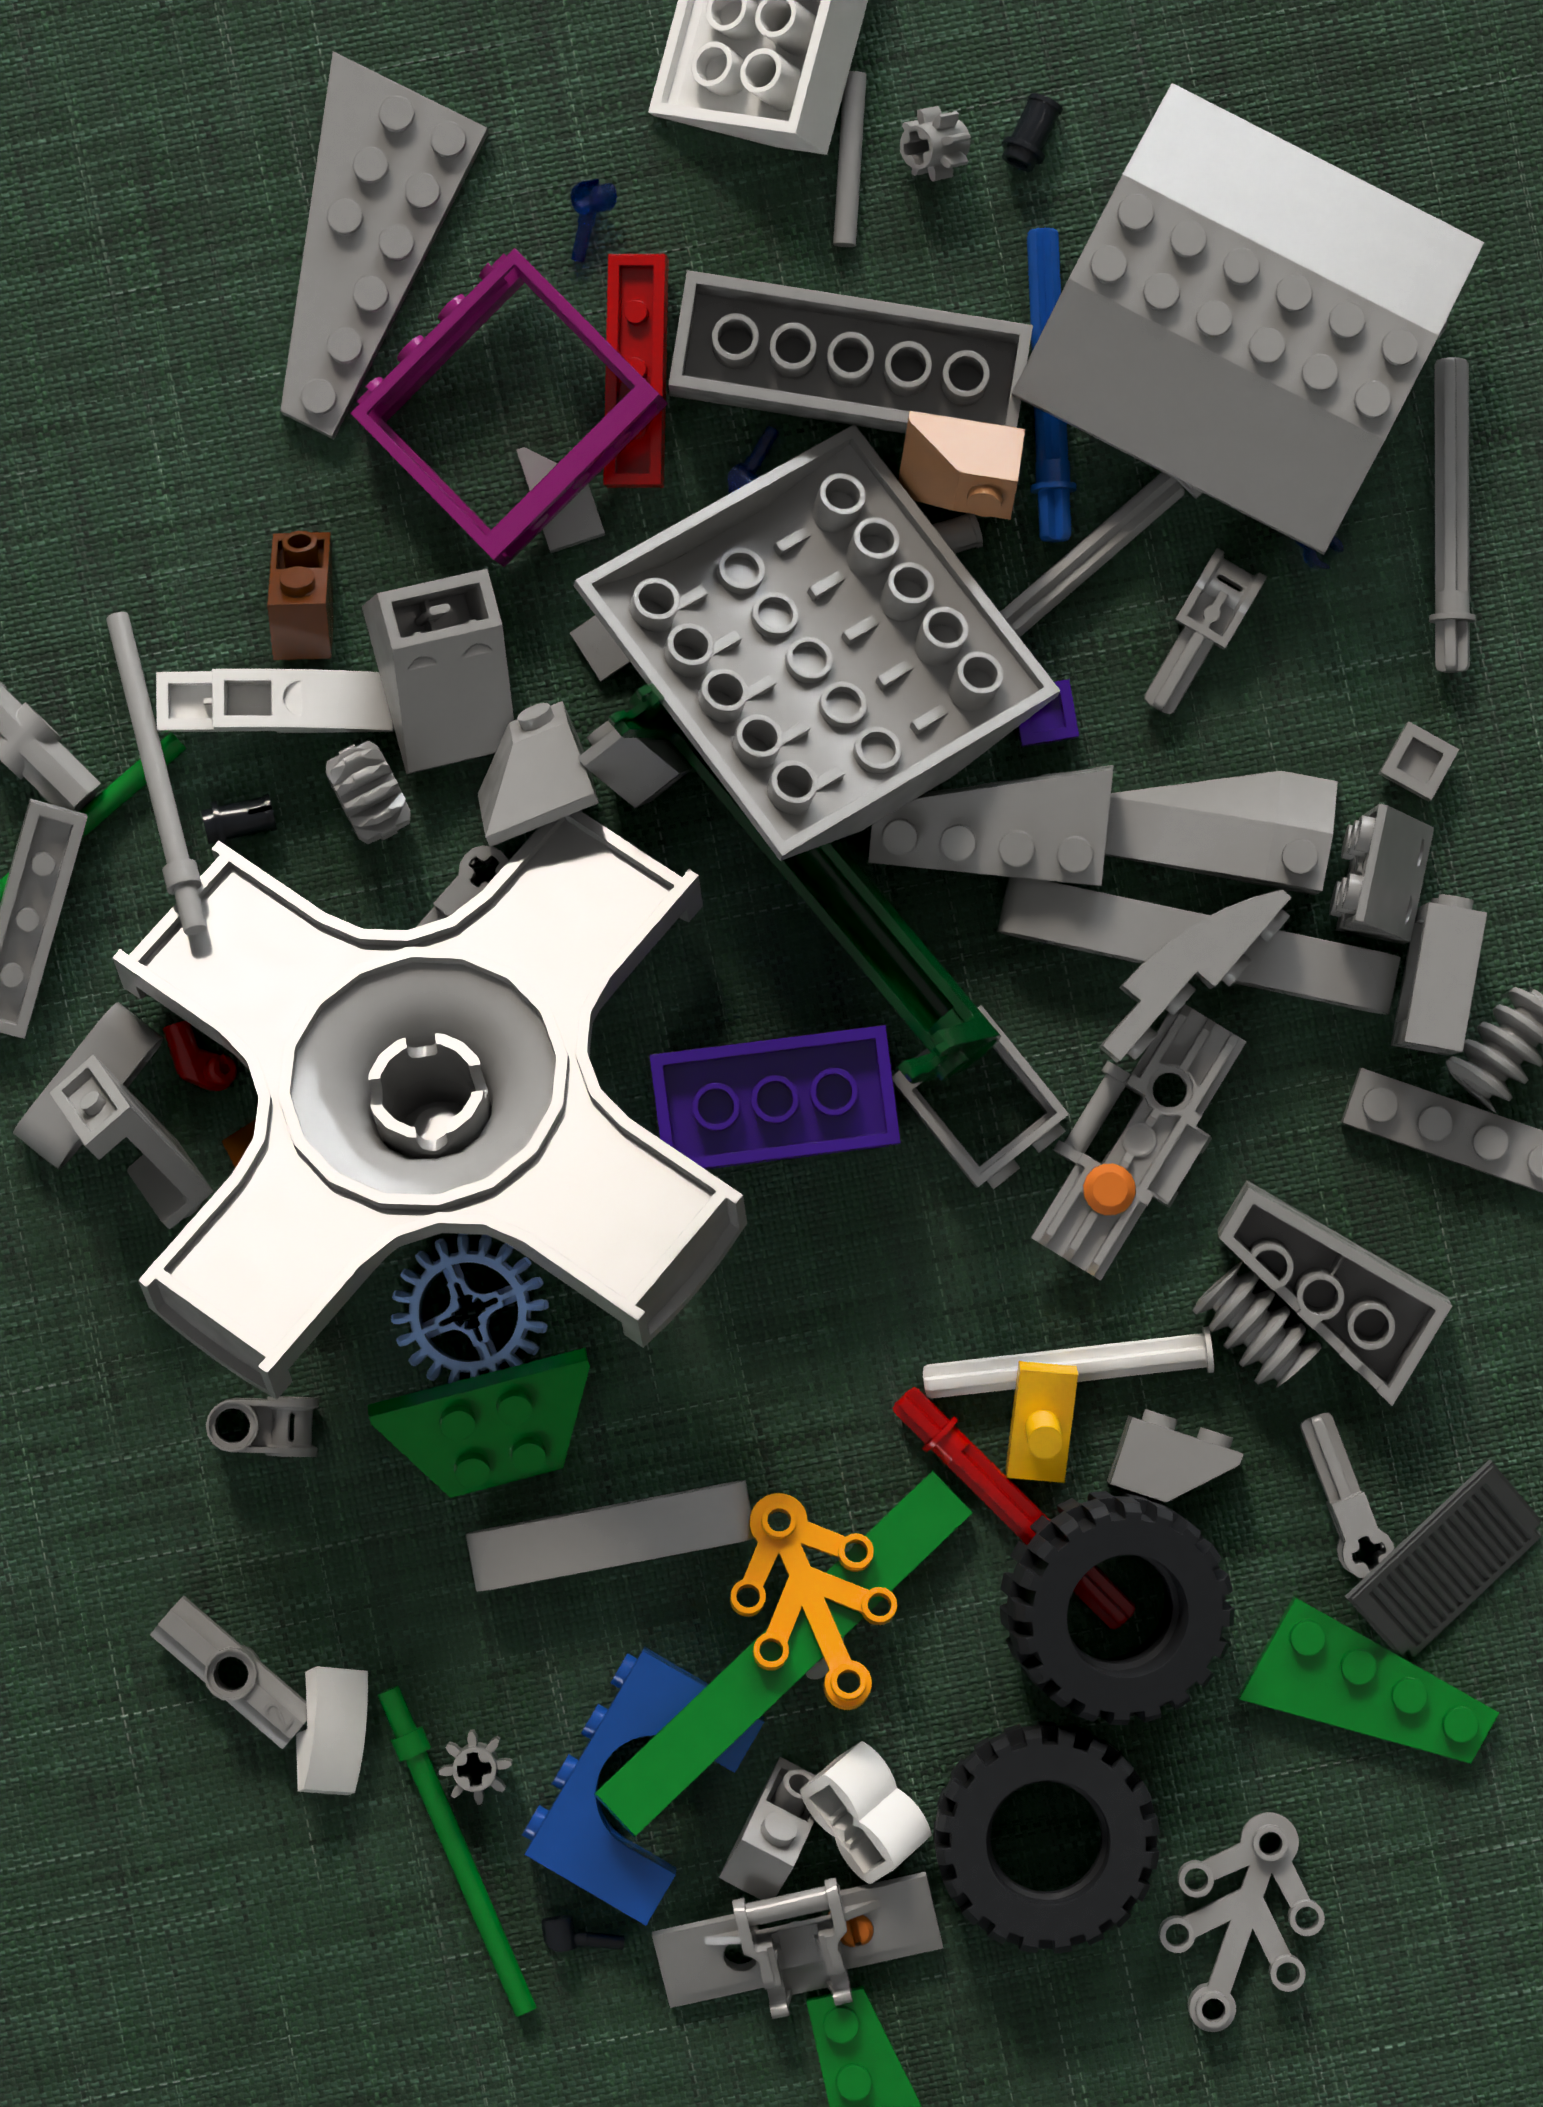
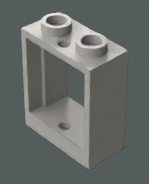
[1391,894,1487,1056]
[892,1005,1069,1189]

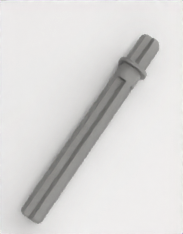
[1429,357,1476,673]
[1000,472,1185,638]

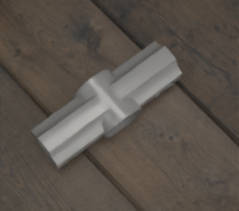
[0,681,103,812]
[150,1596,307,1749]

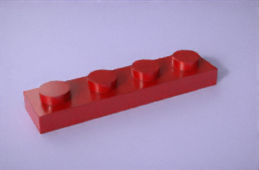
[603,254,669,488]

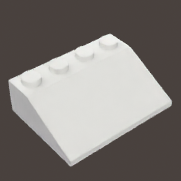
[648,0,868,155]

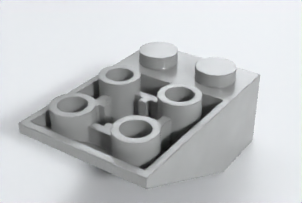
[362,569,514,774]
[1329,804,1434,945]

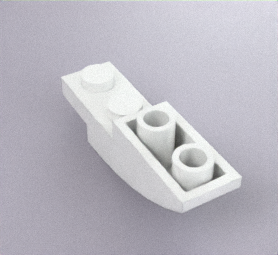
[156,669,393,733]

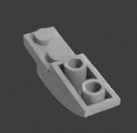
[1099,890,1292,1063]

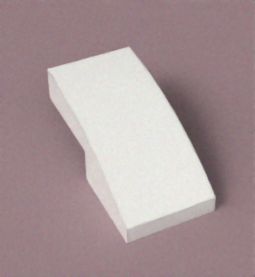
[296,1666,368,1795]

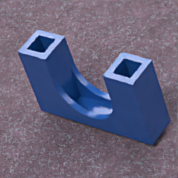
[522,1646,764,1926]

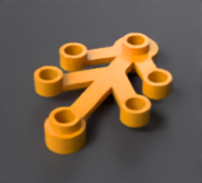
[730,1493,897,1710]

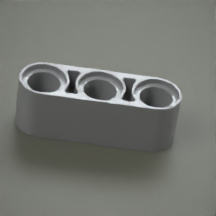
[13,1002,163,1170]

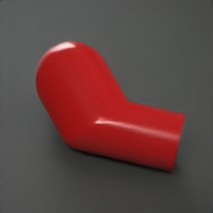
[162,1021,237,1091]

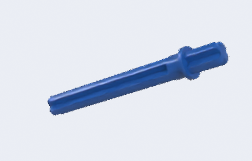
[1027,227,1077,543]

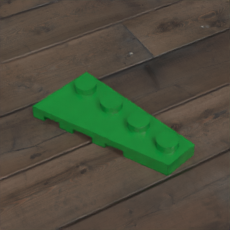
[1237,1596,1499,1764]
[806,1986,922,2107]

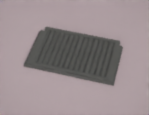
[1345,1459,1542,1658]

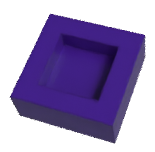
[1017,679,1079,748]

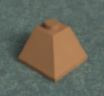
[898,411,1025,520]

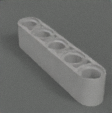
[465,1480,754,1592]

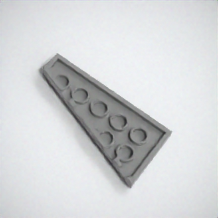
[280,51,489,440]

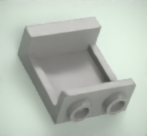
[49,1054,214,1229]

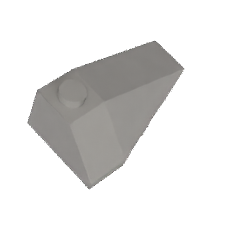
[1105,771,1338,895]

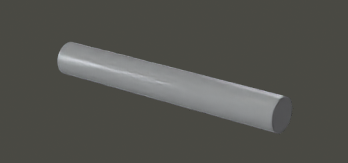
[833,71,867,247]

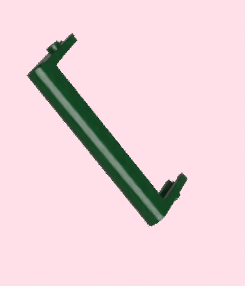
[609,683,1001,1084]

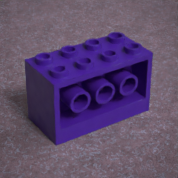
[650,1025,901,1170]

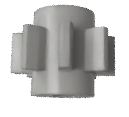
[900,106,971,181]
[439,1729,513,1805]

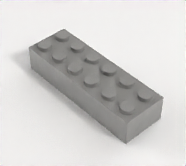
[668,270,1033,434]

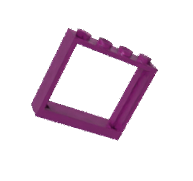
[350,248,668,567]

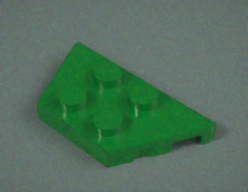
[367,1347,590,1498]

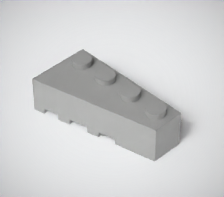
[868,765,1114,886]
[1217,1180,1452,1406]

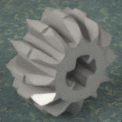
[325,741,411,844]

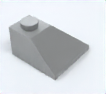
[478,701,599,847]

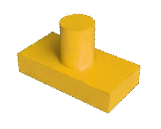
[1005,1361,1078,1483]

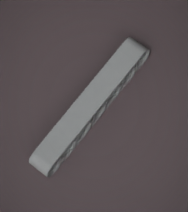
[997,877,1401,1015]

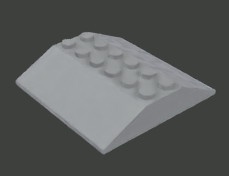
[1011,83,1484,555]
[573,424,1060,861]

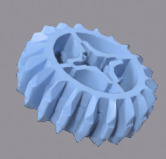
[391,1234,549,1383]

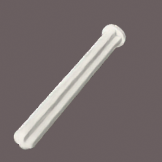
[923,1326,1214,1399]

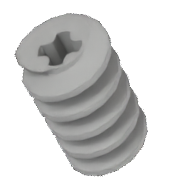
[1446,987,1543,1113]
[1192,1261,1321,1388]

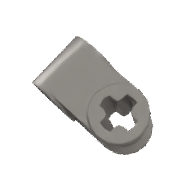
[206,1396,319,1457]

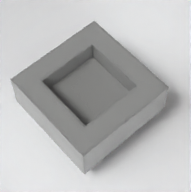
[1378,721,1460,802]

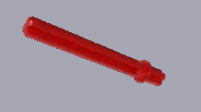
[893,1387,1136,1630]

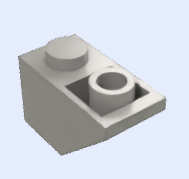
[578,720,693,808]
[1107,1409,1243,1502]
[719,1757,816,1900]

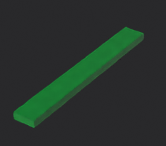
[594,1471,973,1837]

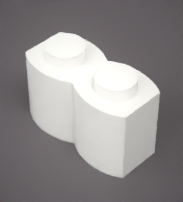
[800,1741,932,1884]

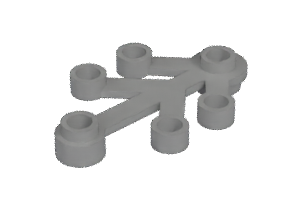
[1158,1812,1325,2032]

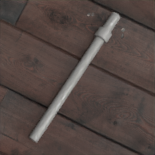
[106,612,207,935]

